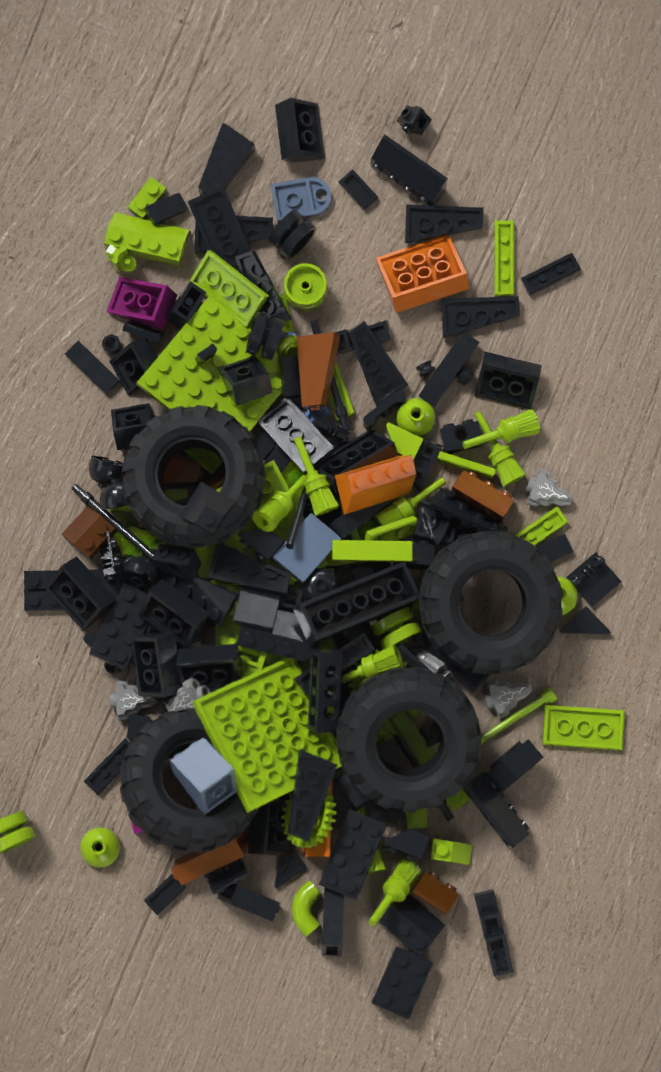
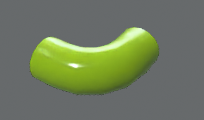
[291,880,322,937]

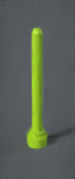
[481,686,557,745]

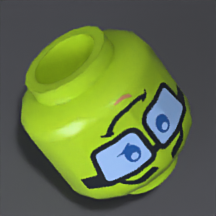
[277,331,298,357]

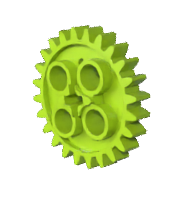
[281,790,336,848]

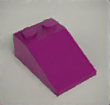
[106,277,178,330]

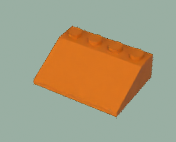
[376,235,469,313]

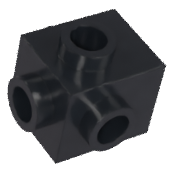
[397,105,432,135]

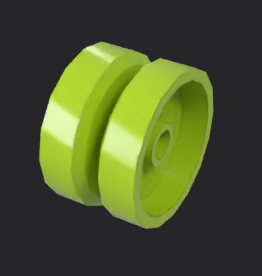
[284,263,327,311]
[371,607,422,650]
[0,810,36,854]

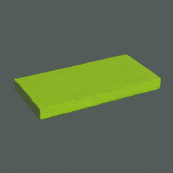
[189,250,269,328]
[542,705,625,751]

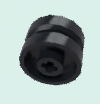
[268,209,316,260]
[245,311,284,361]

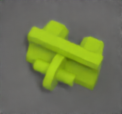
[105,244,136,273]

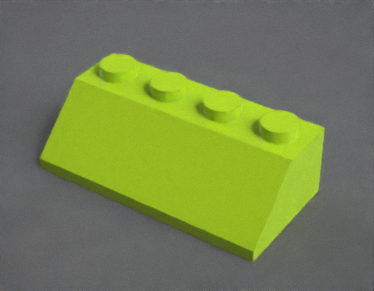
[104,212,190,267]

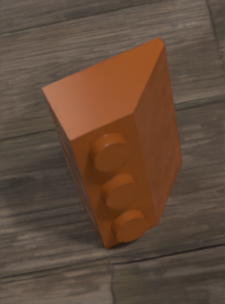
[451,470,514,522]

